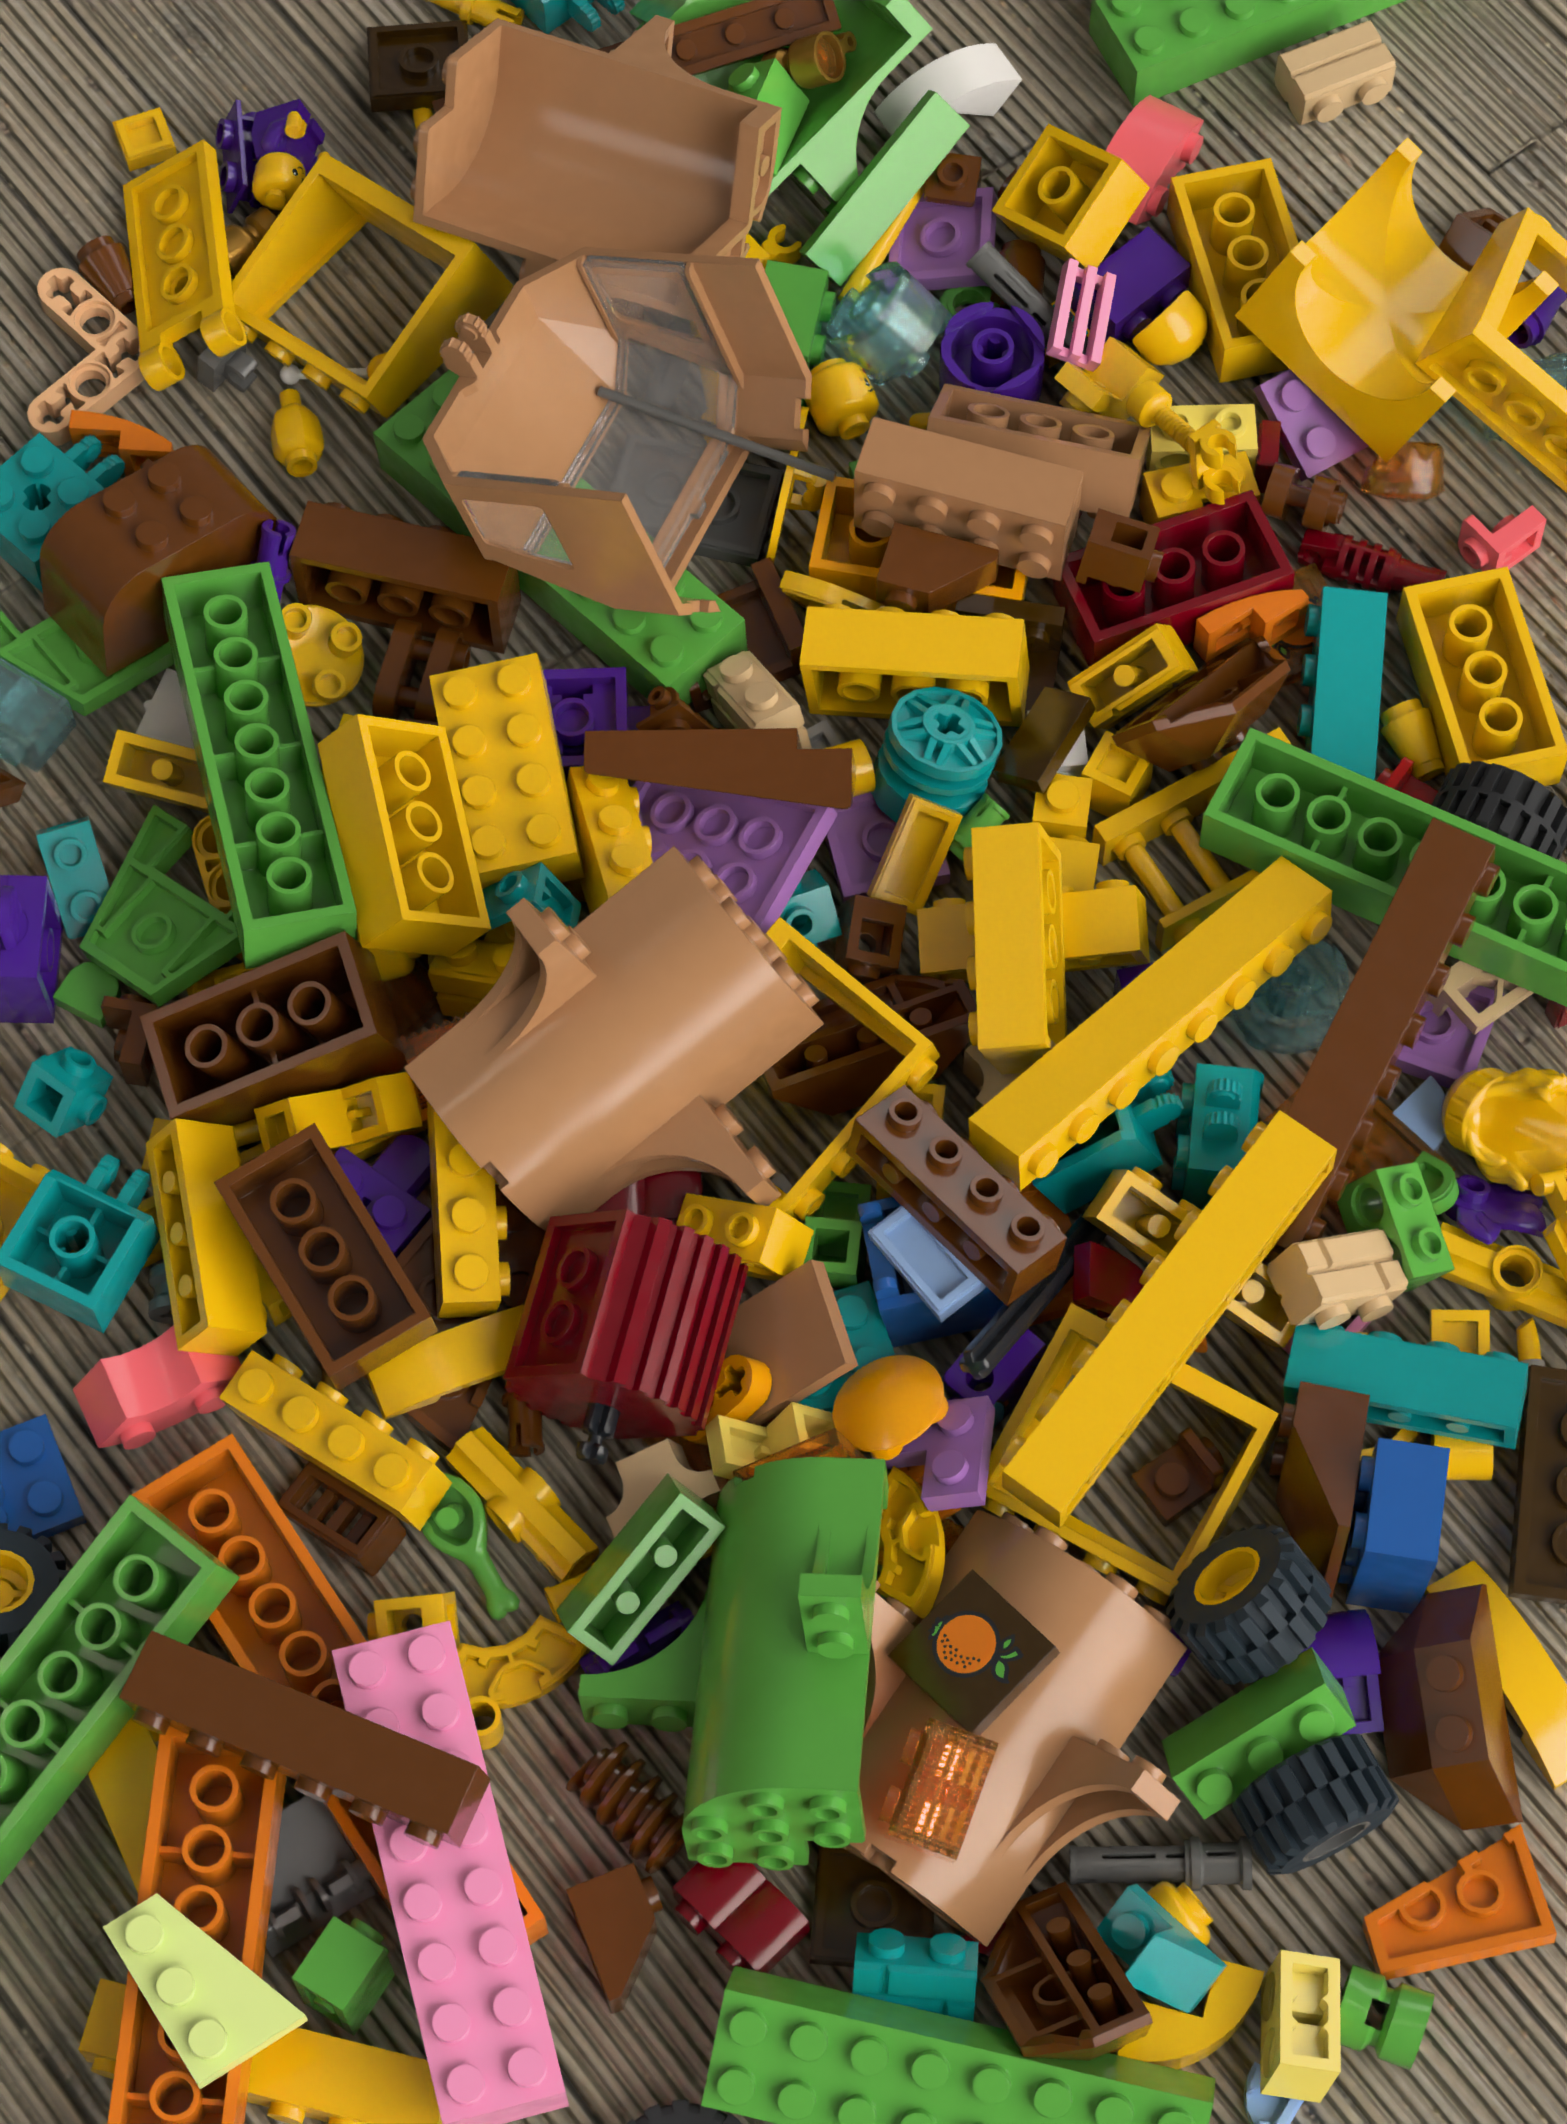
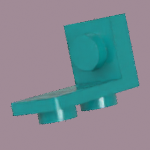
[36,816,110,939]
[482,862,581,931]

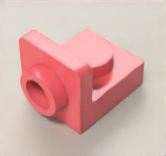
[1458,505,1547,571]

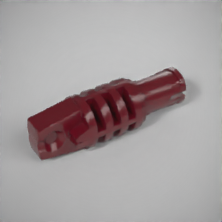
[1297,529,1447,594]

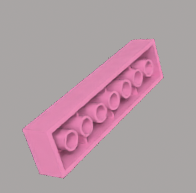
[332,1620,569,2124]

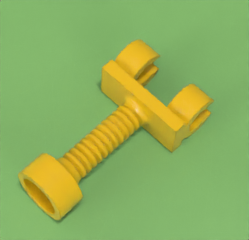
[1126,380,1240,505]

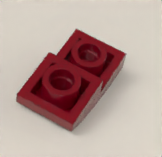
[1073,1241,1144,1321]

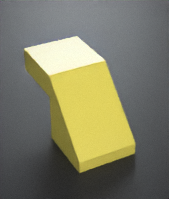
[705,1402,848,1482]

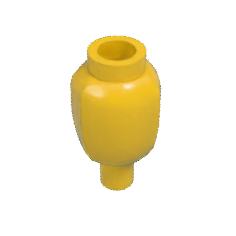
[271,389,324,477]

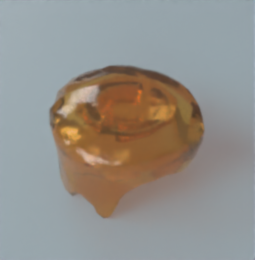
[1360,442,1445,502]

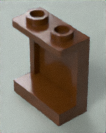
[689,557,804,713]

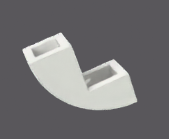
[874,43,1022,136]

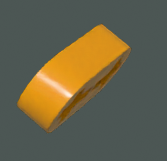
[682,1354,772,1446]

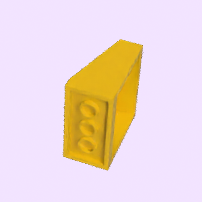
[232,152,514,419]
[1415,207,1567,493]
[766,917,940,1221]
[981,1303,1281,1606]

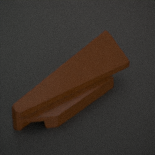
[584,728,856,809]

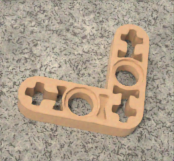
[27,268,145,446]

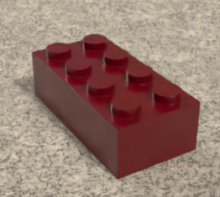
[1053,490,1295,667]

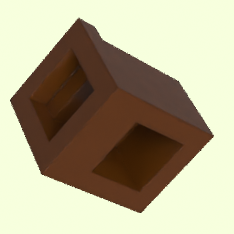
[1075,508,1164,593]
[834,894,907,985]

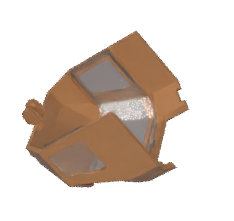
[422,247,812,616]

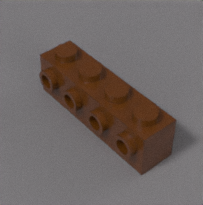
[846,1085,1067,1306]

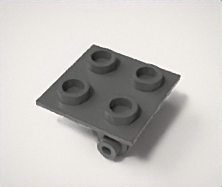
[266,1795,376,1957]

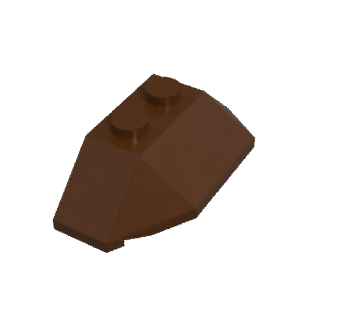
[1111,636,1291,772]
[762,974,977,1116]
[1378,1584,1523,1831]
[981,1881,1153,2061]

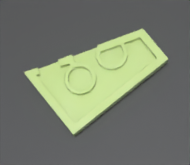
[103,1893,308,2089]

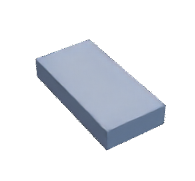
[868,1206,986,1323]

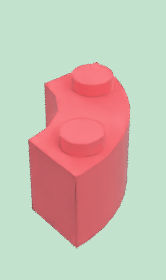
[1105,95,1204,225]
[73,1325,241,1450]

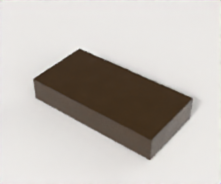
[993,686,1096,794]

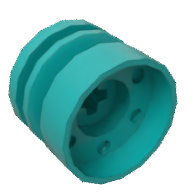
[871,687,1002,823]

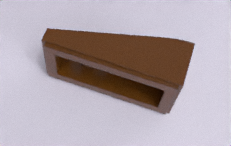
[277,1461,406,1577]

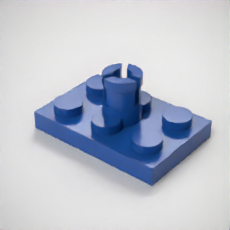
[0,1414,87,1539]

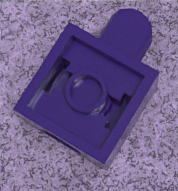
[543,667,650,786]
[0,875,64,1024]
[334,1135,432,1258]

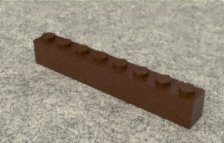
[1272,818,1501,1254]

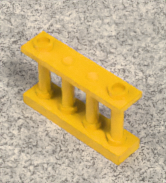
[1092,727,1291,952]

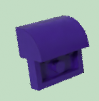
[1255,1609,1384,1735]

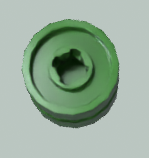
[1340,1964,1435,2070]

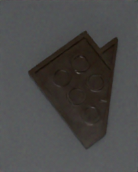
[1508,1365,1567,1605]

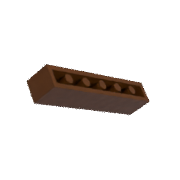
[119,1630,491,1849]

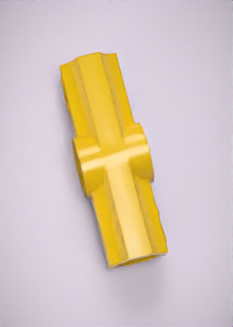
[1440,1222,1567,1329]
[445,1426,599,1583]

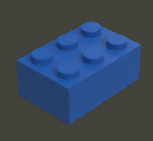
[1337,1437,1450,1614]

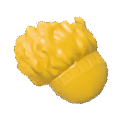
[1441,1067,1567,1192]

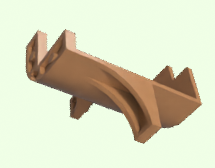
[410,15,782,314]
[404,846,824,1231]
[843,1509,1187,1947]

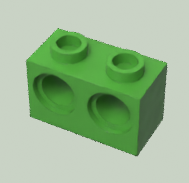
[1336,1162,1455,1292]

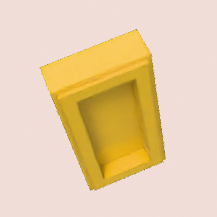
[867,793,963,916]

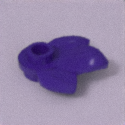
[1445,1175,1546,1245]

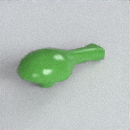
[422,1473,520,1621]

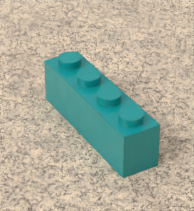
[1297,586,1388,781]
[1283,1322,1529,1449]

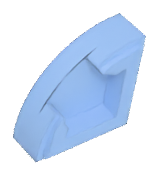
[1391,1076,1445,1156]
[1244,2062,1304,2124]

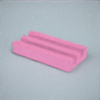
[1046,258,1117,372]

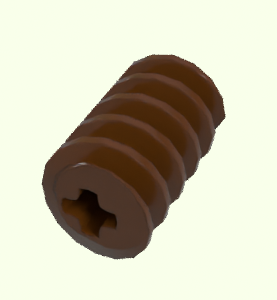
[566,1741,685,1875]

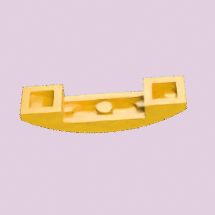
[367,1305,524,1420]
[1425,1560,1567,1790]

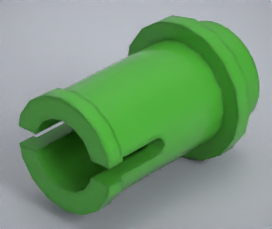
[949,792,1010,862]

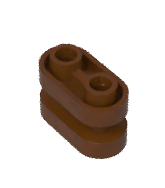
[1261,462,1348,532]
[372,618,471,722]

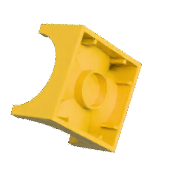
[1235,137,1559,463]

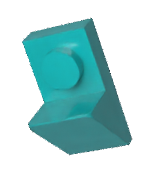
[1096,1884,1227,2013]

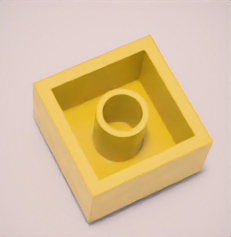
[991,123,1150,269]

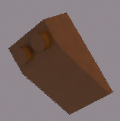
[1268,1381,1370,1599]

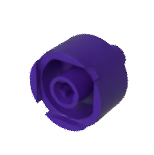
[939,302,1045,402]

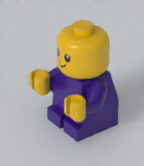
[251,99,330,211]

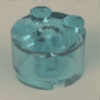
[827,261,952,386]
[1232,940,1349,1054]

